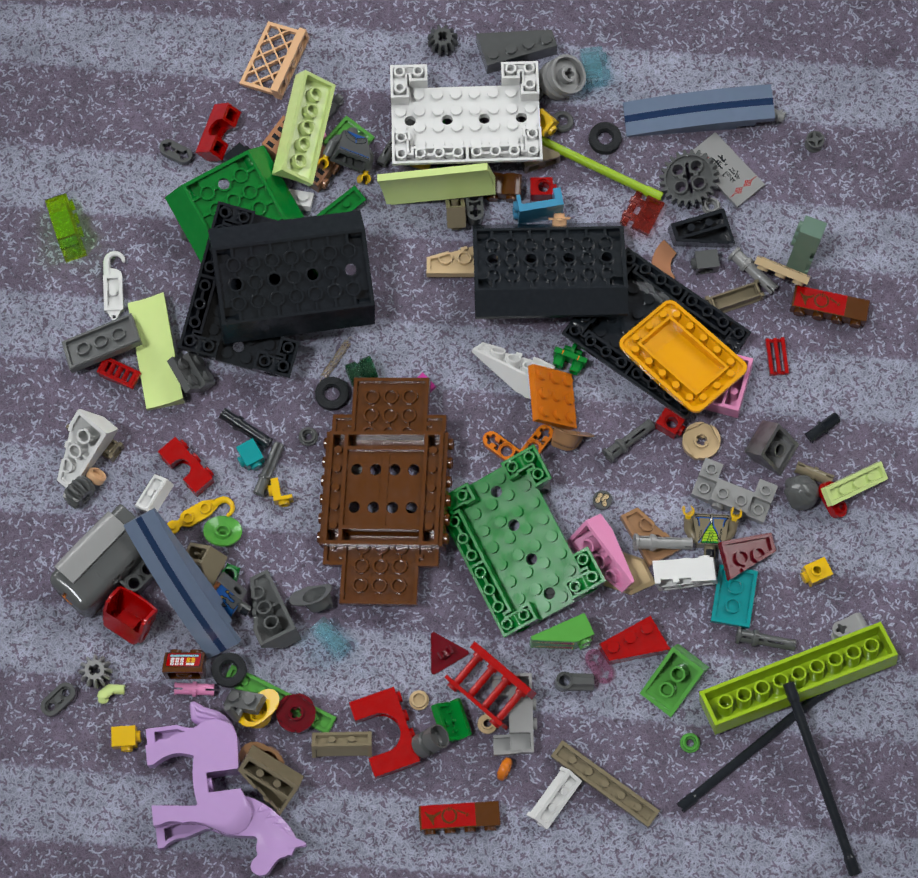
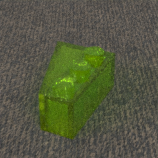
[45,193,87,263]

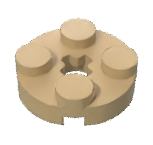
[682,422,721,460]

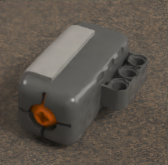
[50,504,155,618]

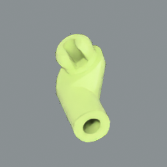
[97,684,125,704]

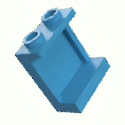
[512,187,564,224]

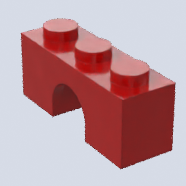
[195,103,241,162]
[158,437,214,497]

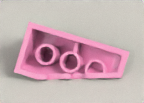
[567,513,634,592]

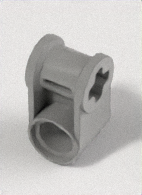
[831,612,868,640]

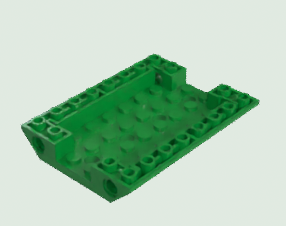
[165,145,318,280]

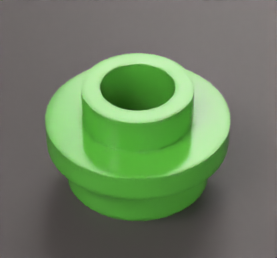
[680,733,700,753]

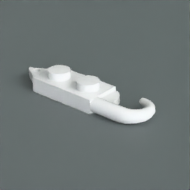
[103,251,125,321]

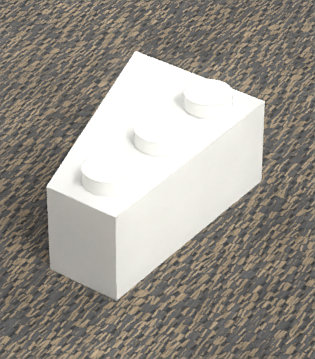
[652,555,718,591]

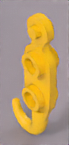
[167,496,235,534]

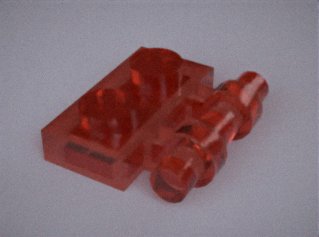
[620,191,665,236]

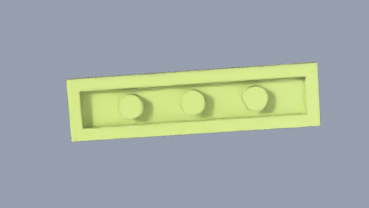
[821,461,888,507]

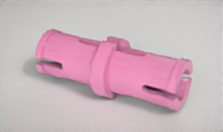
[174,681,215,697]

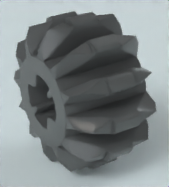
[427,24,458,56]
[63,475,96,509]

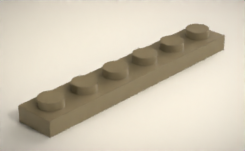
[551,740,660,828]

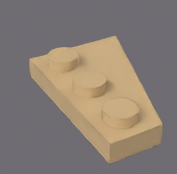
[427,246,474,277]

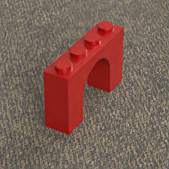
[349,687,421,780]

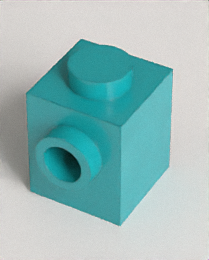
[236,438,265,471]

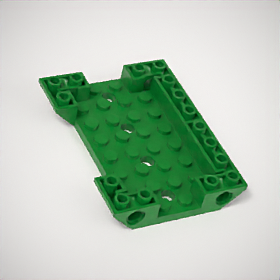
[447,444,606,638]

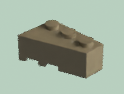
[238,745,304,816]

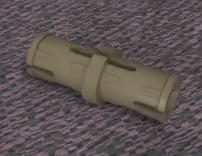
[794,461,834,483]

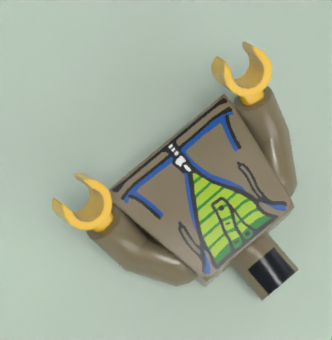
[681,505,742,559]

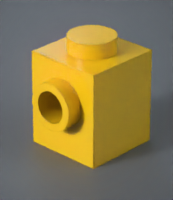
[800,557,833,587]
[111,725,141,752]

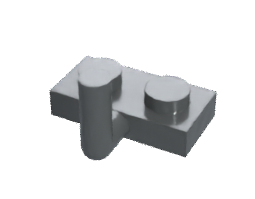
[223,689,266,722]

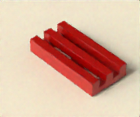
[765,337,789,376]

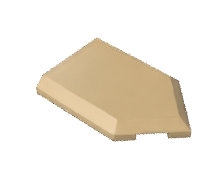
[603,552,655,595]

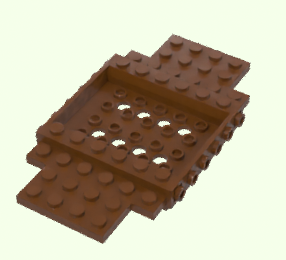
[317,378,454,606]

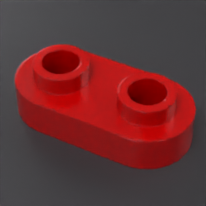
[819,481,847,518]

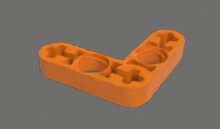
[483,424,553,461]

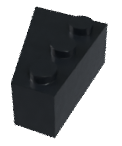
[667,208,735,248]

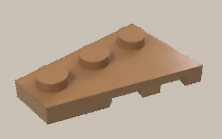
[620,507,682,567]

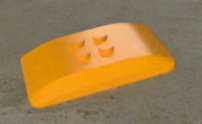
[619,300,747,413]

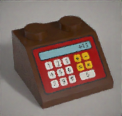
[162,649,206,679]

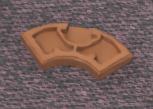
[651,240,677,279]

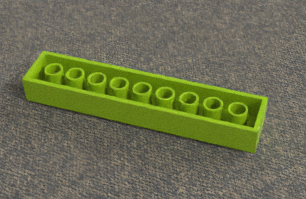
[699,622,898,735]

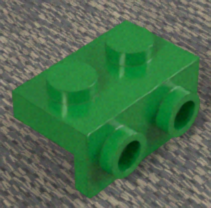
[431,698,472,743]

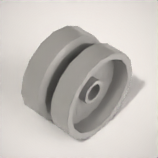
[539,54,586,100]

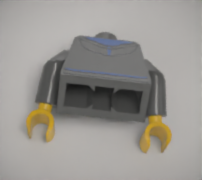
[317,127,374,184]

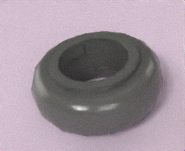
[553,111,574,133]

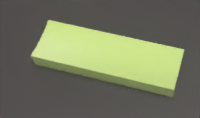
[272,70,336,186]
[377,163,496,205]
[128,292,185,411]

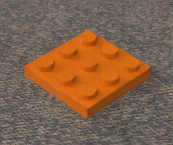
[528,364,577,430]

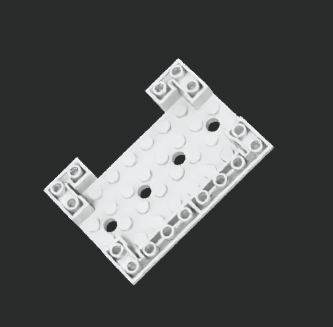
[390,61,543,166]

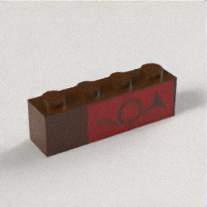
[789,285,870,328]
[418,801,500,836]

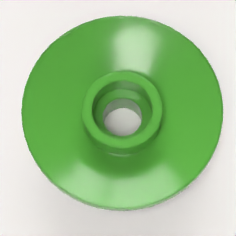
[203,516,242,547]

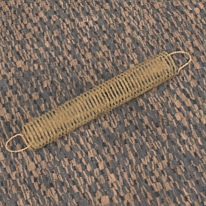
[320,337,351,381]

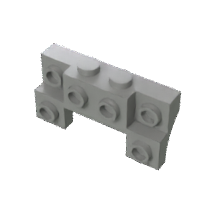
[691,458,778,525]
[492,673,537,756]

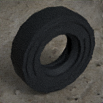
[588,122,622,155]
[315,377,349,411]
[211,652,247,688]

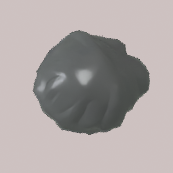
[784,475,819,511]

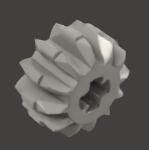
[78,654,113,689]

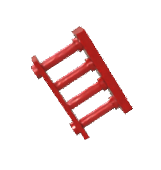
[444,641,537,730]

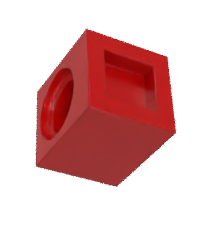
[530,177,557,201]
[655,407,686,439]

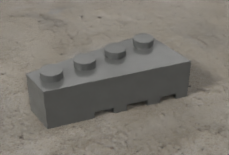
[476,29,557,74]

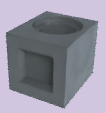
[691,249,720,275]

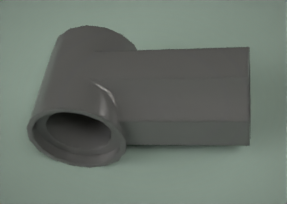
[554,671,594,692]

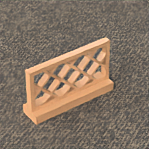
[240,21,310,100]

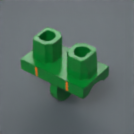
[553,343,588,376]

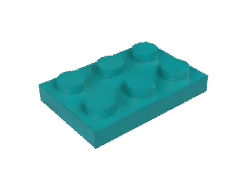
[710,564,758,629]

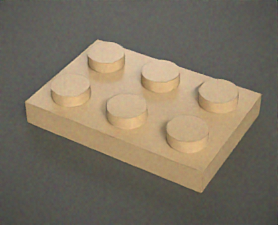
[754,255,811,286]

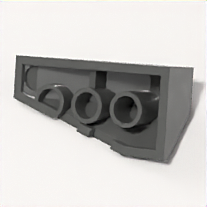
[250,569,302,648]

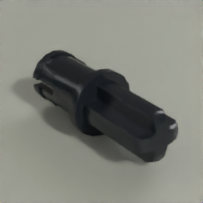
[805,412,841,443]

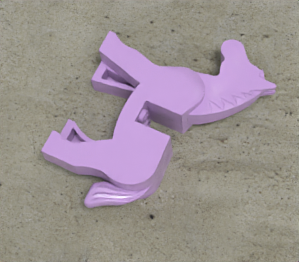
[145,701,307,877]

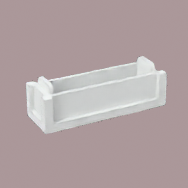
[526,766,582,829]

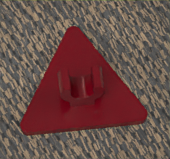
[431,632,469,675]

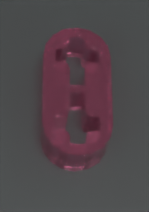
[585,649,613,684]

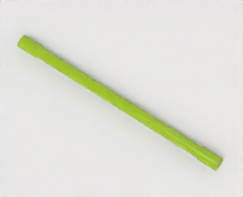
[542,136,664,203]

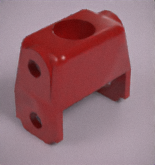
[103,586,158,645]

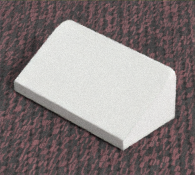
[135,474,174,513]

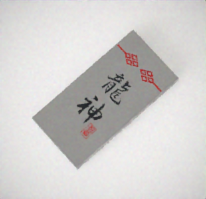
[693,132,765,208]

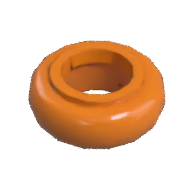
[497,757,513,781]

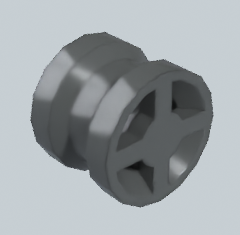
[805,131,825,153]

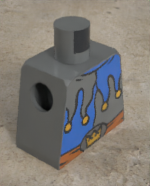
[213,571,251,618]

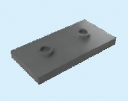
[61,313,142,373]

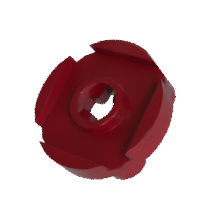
[276,693,316,734]

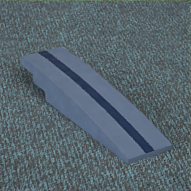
[623,84,775,137]
[124,508,241,658]

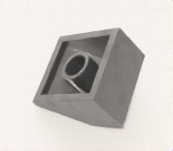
[744,420,799,476]

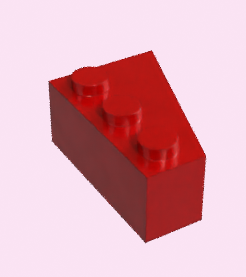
[598,615,670,665]

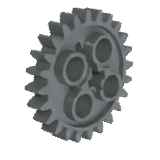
[659,149,720,209]

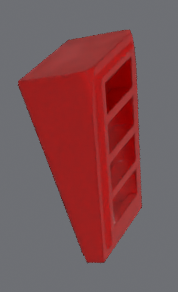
[97,358,142,390]

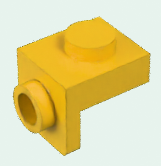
[540,108,559,137]
[268,477,294,507]

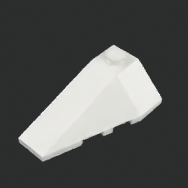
[472,342,556,399]
[57,409,118,488]

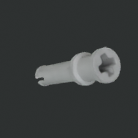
[728,246,778,295]
[632,533,693,551]

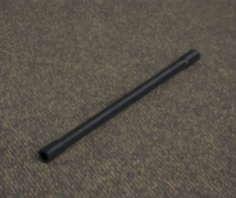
[783,681,861,876]
[676,689,835,813]

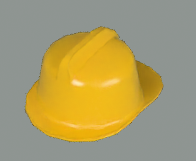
[239,689,280,729]

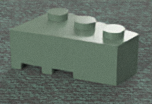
[786,215,827,274]

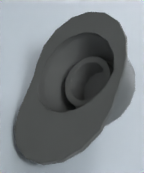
[289,584,333,613]

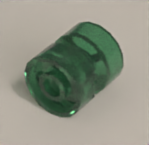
[344,356,378,387]

